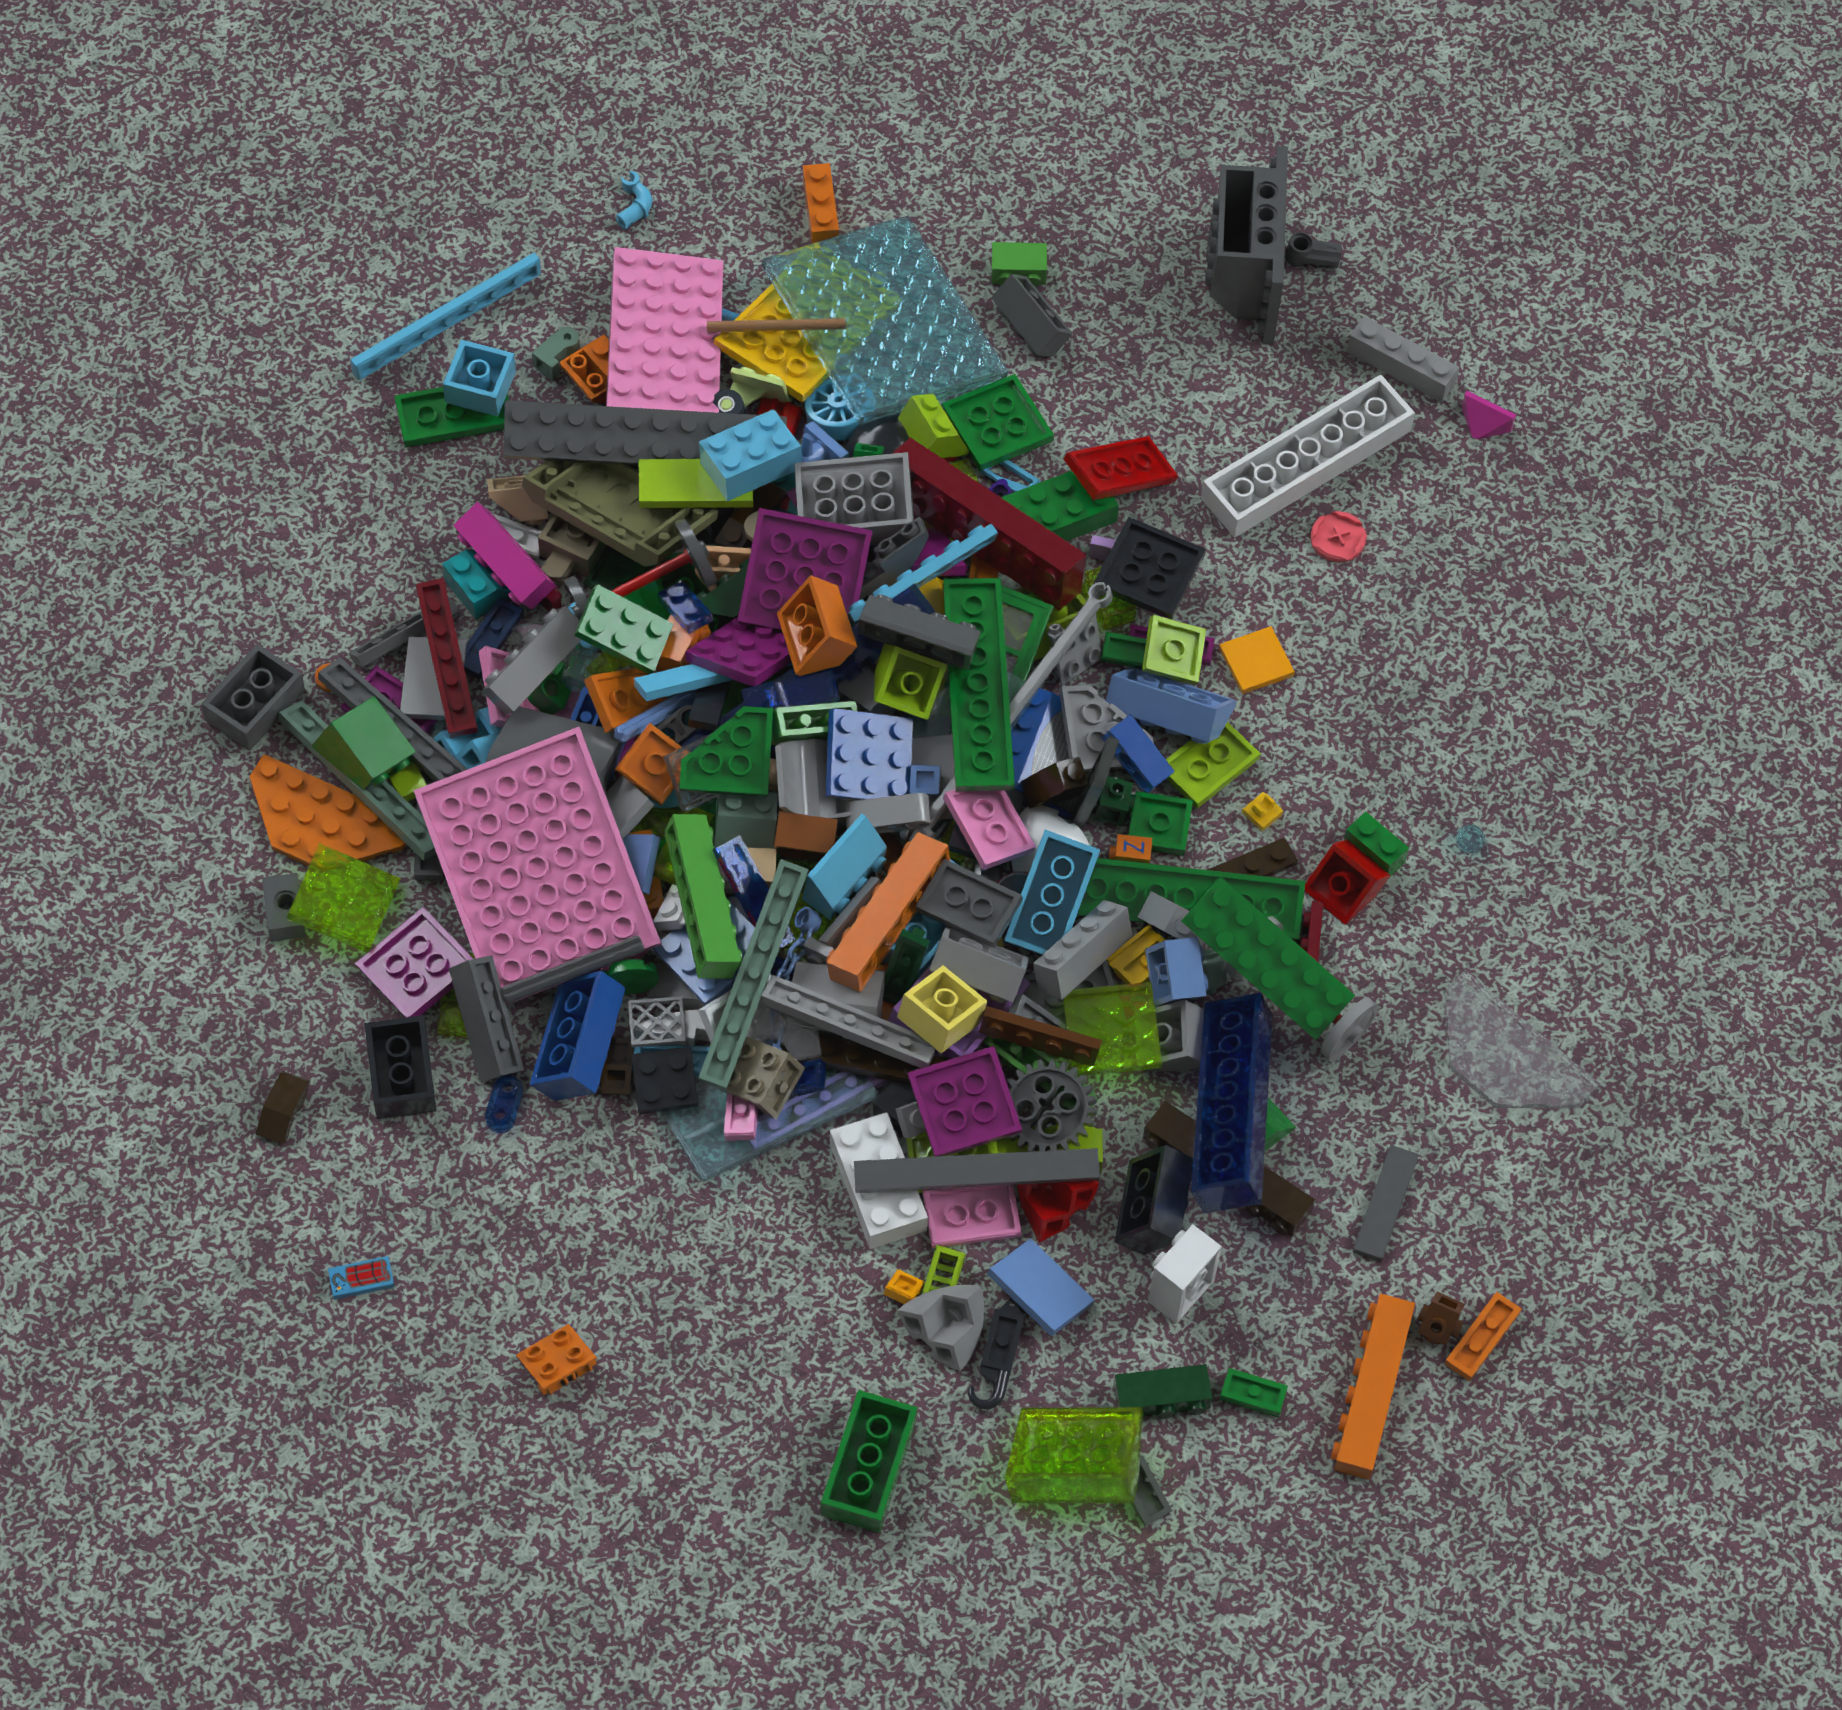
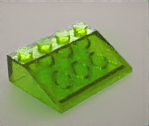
[1005,1407,1143,1503]

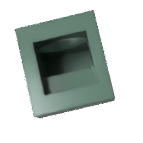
[532,327,580,381]

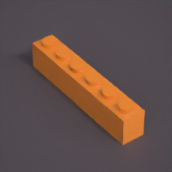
[826,832,950,993]
[1330,1293,1415,1480]

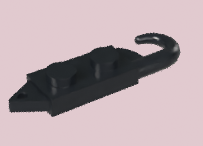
[968,1298,1025,1410]

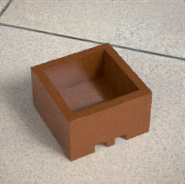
[773,811,838,862]

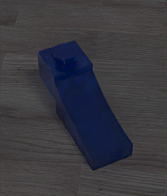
[742,671,839,710]

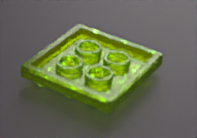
[286,843,401,953]
[1063,982,1162,1076]

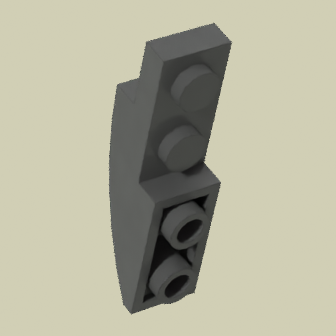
[859,516,929,600]

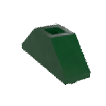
[690,558,749,620]

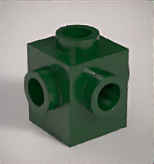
[1094,776,1136,827]

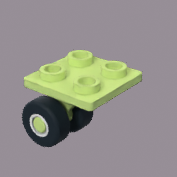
[713,367,791,414]

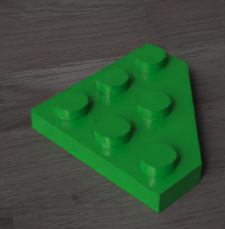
[679,706,773,797]

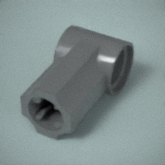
[1285,232,1342,268]

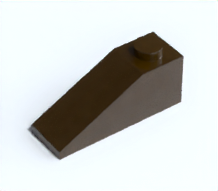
[714,482,788,548]

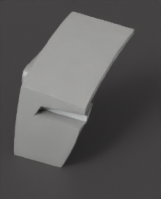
[775,734,954,834]

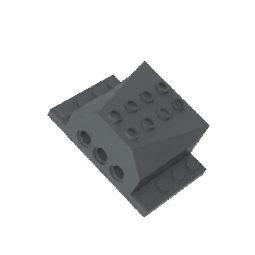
[1205,146,1288,344]

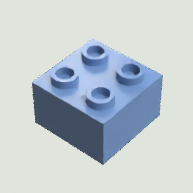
[1145,937,1208,1007]

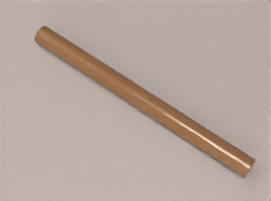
[707,318,846,332]

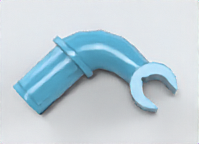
[616,171,653,230]

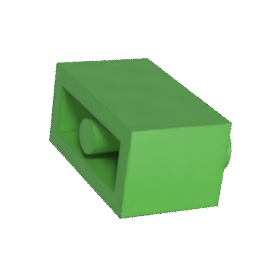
[991,242,1047,287]

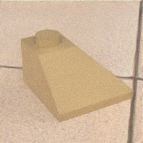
[487,475,548,525]

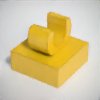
[1242,792,1283,832]

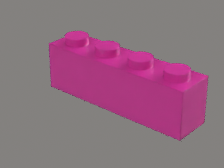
[453,502,556,609]

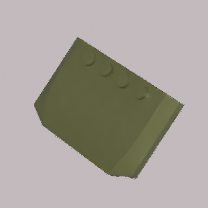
[522,461,718,567]

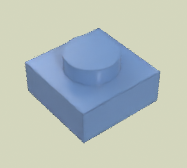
[910,765,941,797]

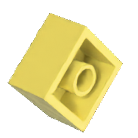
[897,965,988,1054]

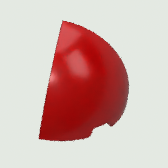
[1017,1181,1099,1242]

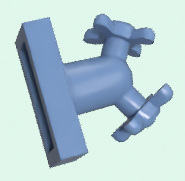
[795,421,849,483]

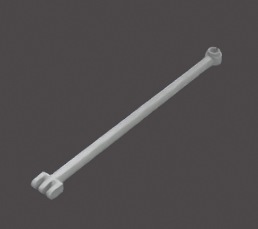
[900,582,1113,841]

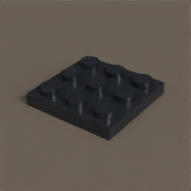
[1094,517,1206,620]

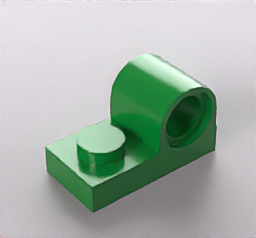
[527,657,584,715]

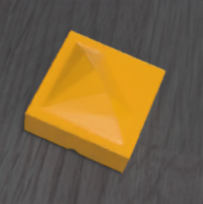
[883,1269,925,1304]

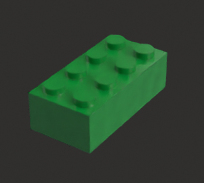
[1001,471,1119,541]
[820,1390,918,1533]

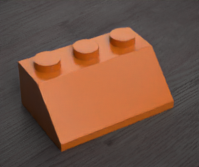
[777,575,857,676]

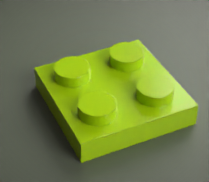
[1142,615,1206,685]

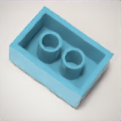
[699,409,802,501]

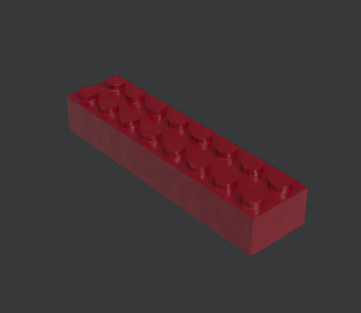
[891,438,1086,611]

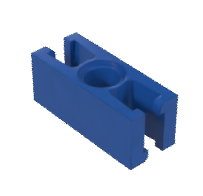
[1101,714,1175,793]

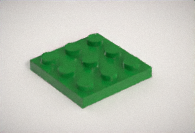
[941,374,1054,471]

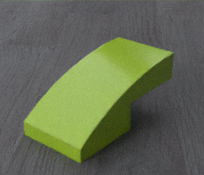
[388,760,427,802]

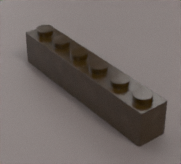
[1143,1101,1315,1237]

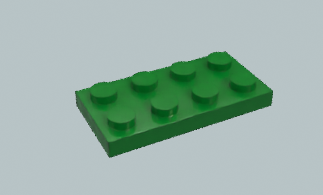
[394,387,509,447]

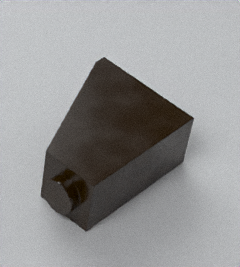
[1021,757,1089,809]

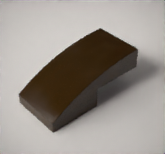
[600,1037,634,1095]

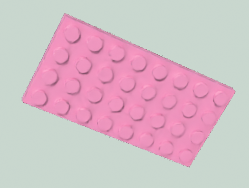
[606,247,723,413]

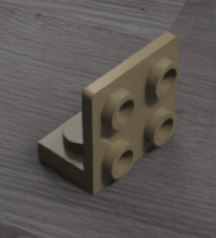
[716,1037,805,1120]

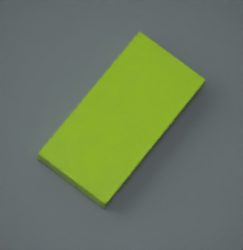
[639,459,753,508]

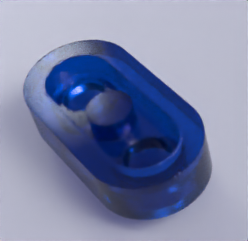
[485,1075,523,1133]

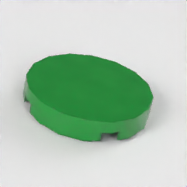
[602,959,659,995]

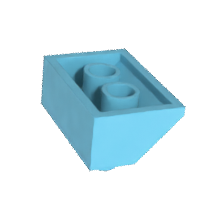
[802,814,887,920]

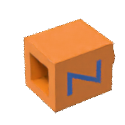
[1109,834,1152,864]

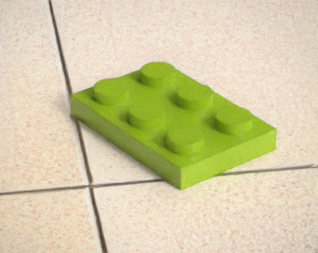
[1166,722,1261,809]

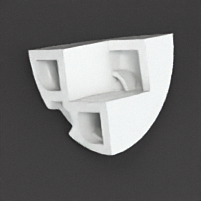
[1011,805,1090,873]

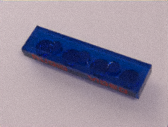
[712,835,796,948]

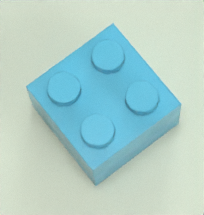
[443,339,516,417]

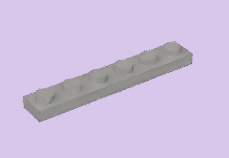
[760,975,936,1068]

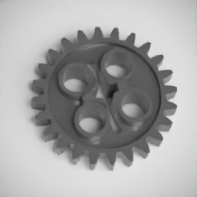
[1007,1059,1097,1152]

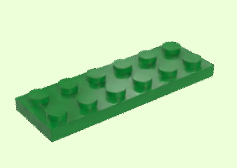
[1181,876,1355,1040]

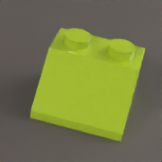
[898,394,969,458]
[874,643,947,720]

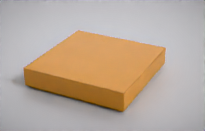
[1219,626,1295,694]

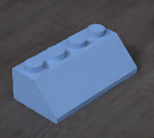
[1106,667,1237,744]

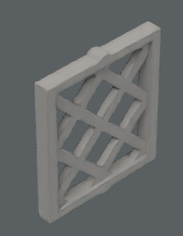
[628,996,686,1047]

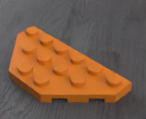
[249,754,407,873]

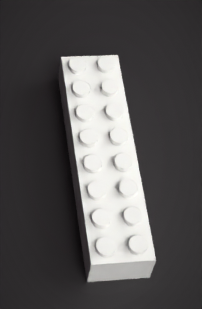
[1201,374,1415,538]

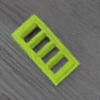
[922,1245,966,1294]

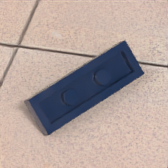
[464,598,524,680]

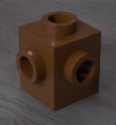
[1417,1291,1465,1345]

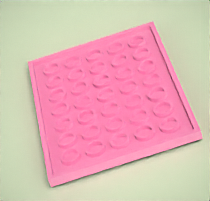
[413,727,662,1005]

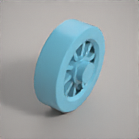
[804,377,875,440]

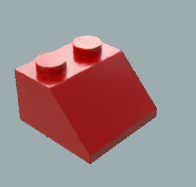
[1304,839,1391,925]

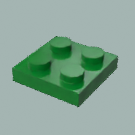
[1129,791,1193,856]

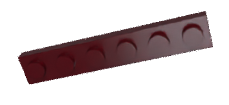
[415,578,478,738]

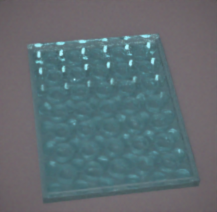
[762,215,1008,425]

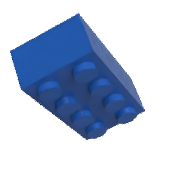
[530,971,626,1101]

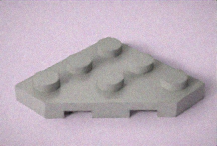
[1059,685,1154,772]

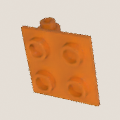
[516,1324,597,1396]

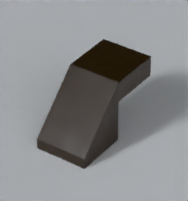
[256,1071,310,1144]

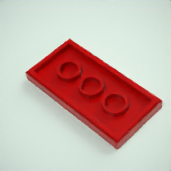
[1063,436,1179,500]

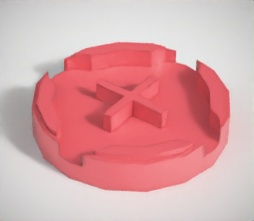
[1310,511,1367,563]

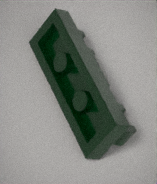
[883,927,930,1005]

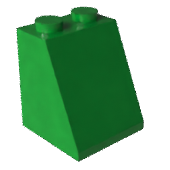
[312,696,416,790]

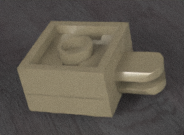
[538,514,607,586]

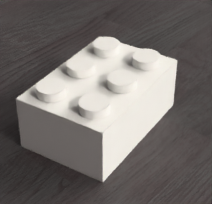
[1148,1224,1222,1324]

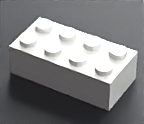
[830,1112,928,1249]

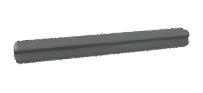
[502,935,644,1003]

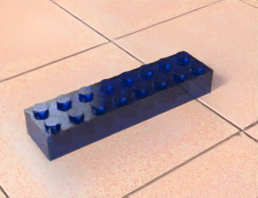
[1191,992,1273,1214]

